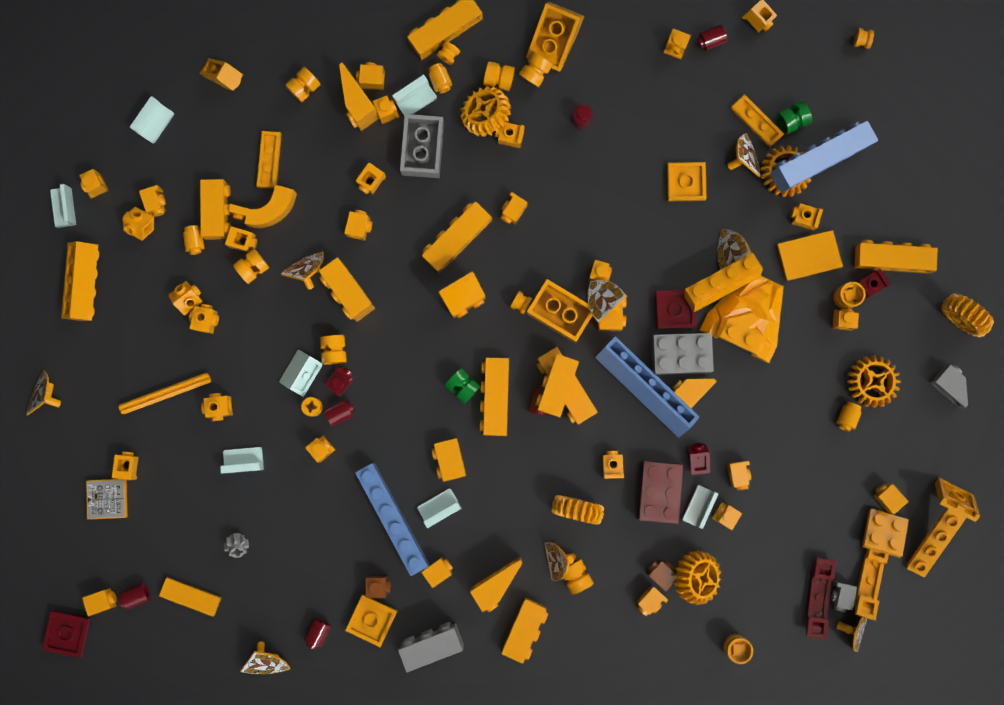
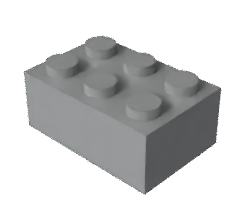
[400,114,444,178]
[651,333,714,375]
[398,622,464,673]

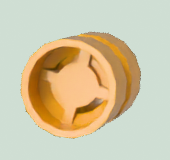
[519,51,554,87]
[484,61,515,91]
[285,67,321,103]
[233,248,270,284]
[833,282,866,309]
[320,335,347,365]
[563,559,594,595]
[723,634,753,664]

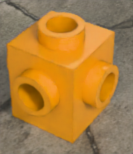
[122,207,154,241]
[169,281,203,316]
[189,304,219,334]
[201,393,233,421]

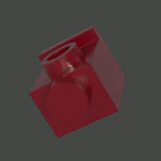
[857,269,891,299]

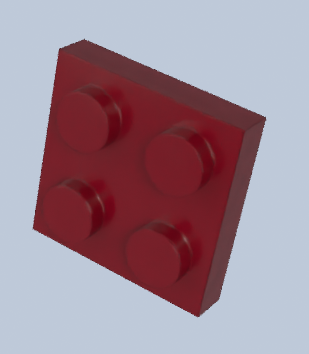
[655,290,696,330]
[42,610,91,658]

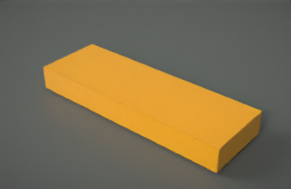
[730,94,784,148]
[256,131,282,189]
[159,577,222,616]

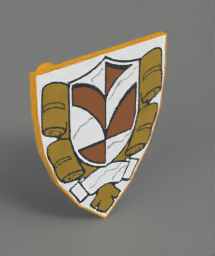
[727,133,760,177]
[717,229,751,269]
[281,252,324,290]
[588,280,627,323]
[26,370,61,415]
[544,542,576,581]
[837,617,867,652]
[240,642,290,674]

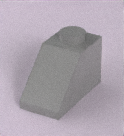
[930,365,968,408]

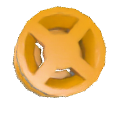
[853,27,874,49]
[436,41,460,65]
[510,291,533,315]
[301,397,323,417]

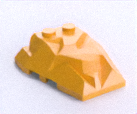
[699,276,784,363]

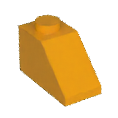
[200,58,243,91]
[672,379,717,408]

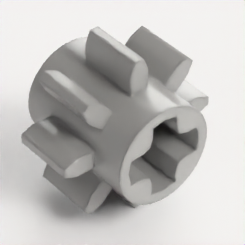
[224,533,249,558]

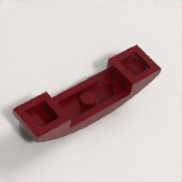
[806,558,837,639]

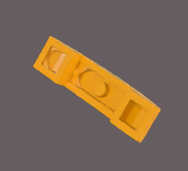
[855,548,889,620]

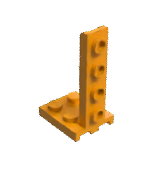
[906,477,980,577]

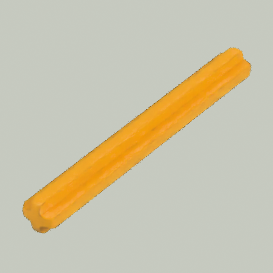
[119,373,211,414]

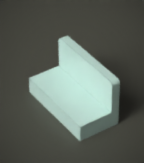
[392,75,437,116]
[130,96,174,143]
[50,184,76,228]
[279,350,322,397]
[221,447,264,474]
[682,485,718,529]
[418,489,462,528]

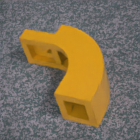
[228,185,297,228]

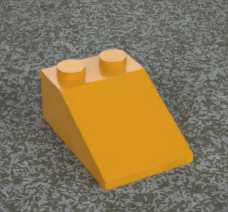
[526,2,584,72]
[339,62,379,131]
[439,271,486,318]
[470,557,522,612]

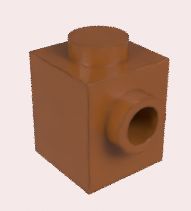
[647,560,676,592]
[366,576,391,598]

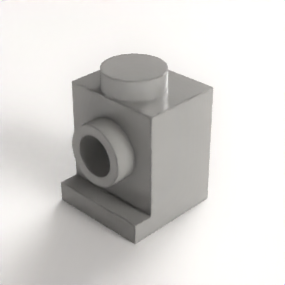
[831,581,857,612]

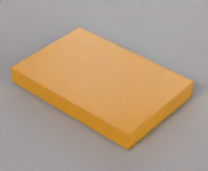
[777,230,843,281]

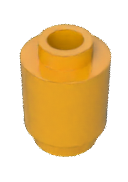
[428,63,452,94]
[183,225,205,255]
[836,402,862,432]

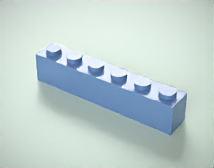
[770,121,879,193]
[595,336,699,438]
[355,463,429,576]

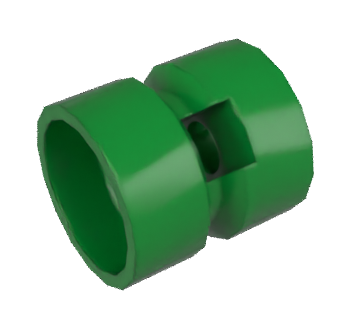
[777,101,813,135]
[444,368,481,405]

